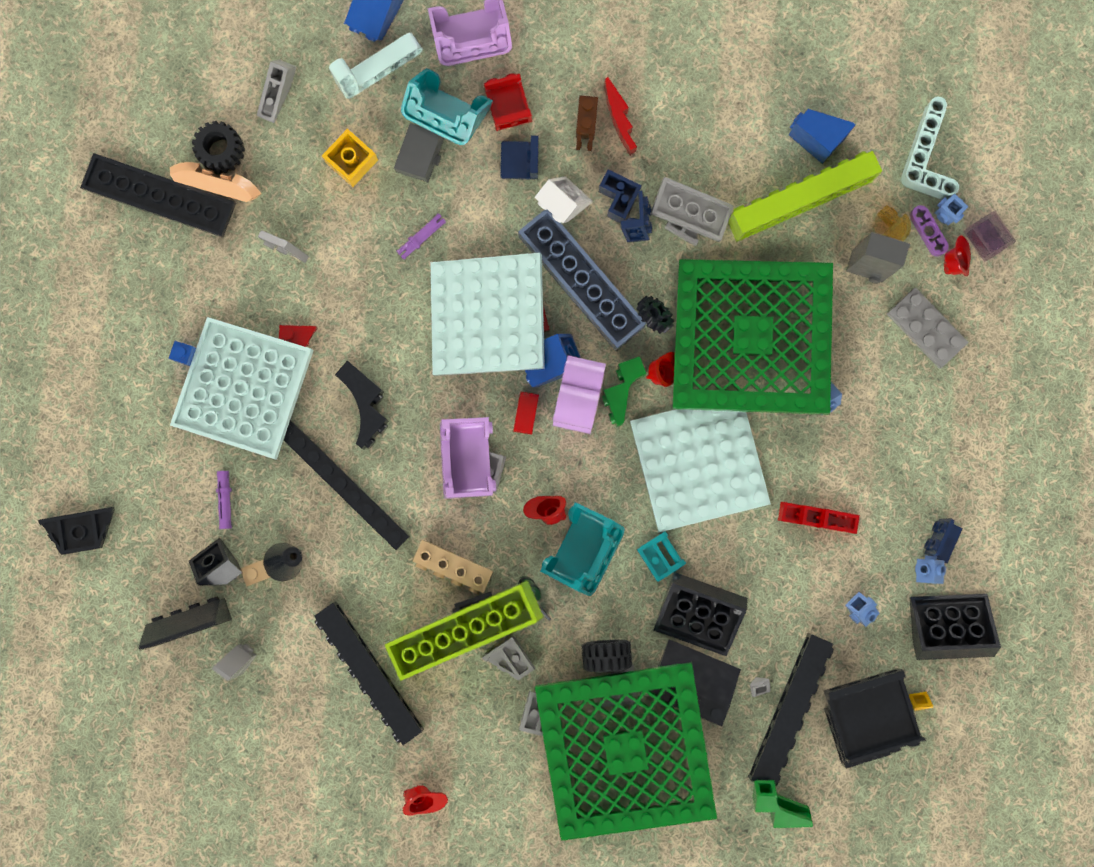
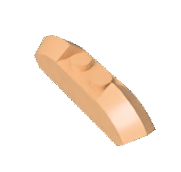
[170,162,261,202]

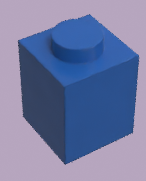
[168,341,196,366]

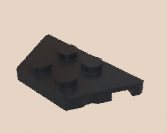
[38,507,115,555]

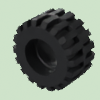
[192,121,245,174]
[582,639,632,672]

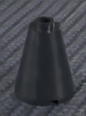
[263,543,302,582]

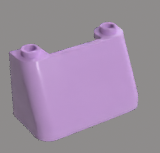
[428,0,512,66]
[440,417,496,499]

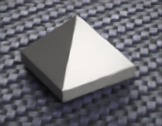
[750,677,771,697]

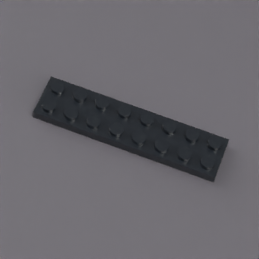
[80,153,236,238]

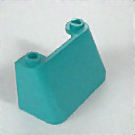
[401,68,493,145]
[540,502,625,596]

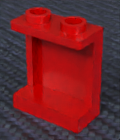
[484,73,532,131]

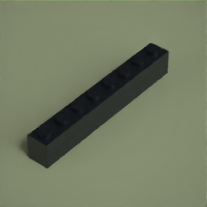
[314,602,424,746]
[748,633,834,786]

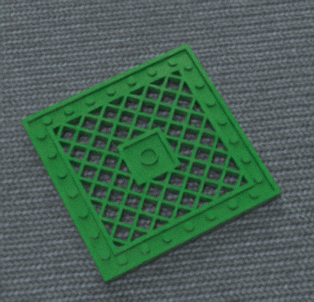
[673,259,833,415]
[535,662,717,841]

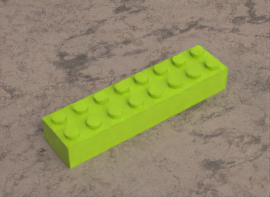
[728,151,882,242]
[385,580,544,681]

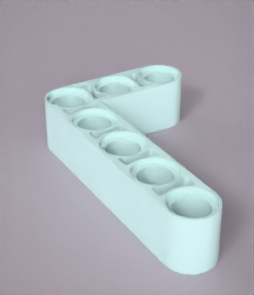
[329,33,423,99]
[901,97,959,200]

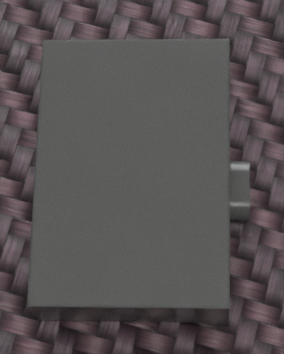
[394,123,444,183]

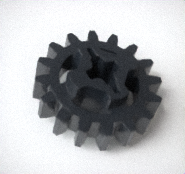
[636,296,674,334]

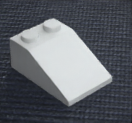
[535,176,593,223]

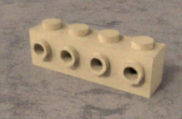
[413,540,494,595]

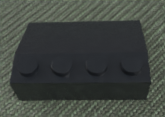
[653,572,748,657]
[910,594,1001,660]
[138,596,232,651]
[648,639,741,727]

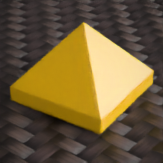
[908,691,933,711]

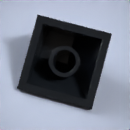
[189,538,242,586]

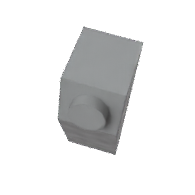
[257,60,296,123]
[212,644,257,681]

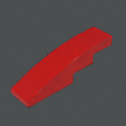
[604,77,637,156]
[778,502,860,534]

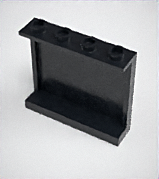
[823,668,926,765]

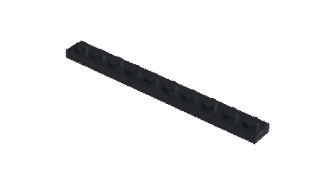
[284,420,410,550]

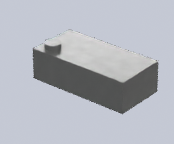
[846,232,910,284]

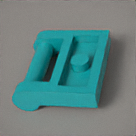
[636,531,686,582]

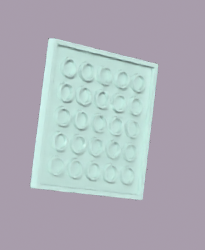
[431,253,545,376]
[170,317,314,460]
[630,409,771,532]

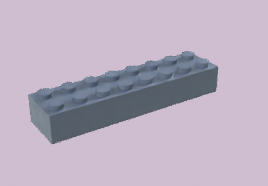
[518,209,646,351]

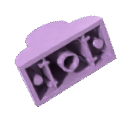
[553,356,606,434]

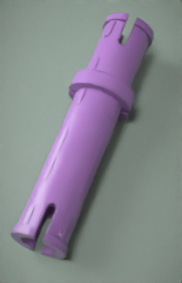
[396,213,446,260]
[216,471,232,529]

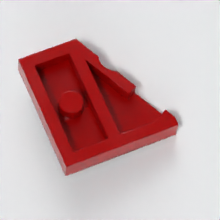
[279,325,317,347]

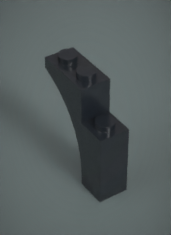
[335,361,389,450]

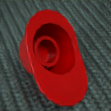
[944,235,971,277]
[646,352,675,387]
[523,496,567,525]
[403,785,448,816]

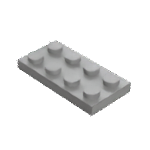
[650,177,734,242]
[887,287,969,369]

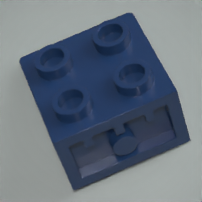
[500,136,539,180]
[621,190,653,243]
[924,518,963,564]

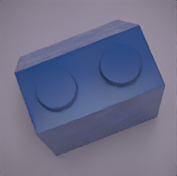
[344,0,404,42]
[789,109,855,164]
[525,334,581,387]

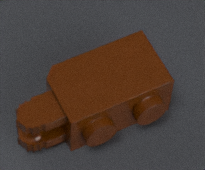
[576,95,598,151]

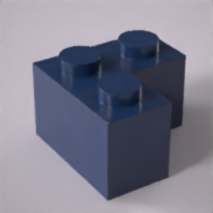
[599,169,642,223]

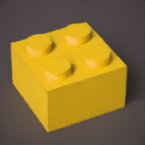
[322,128,378,187]

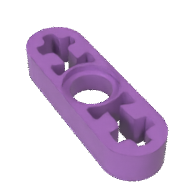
[910,205,948,257]

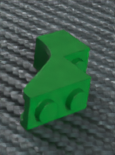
[601,356,647,428]
[752,780,813,828]

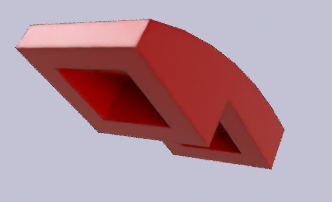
[513,391,539,435]

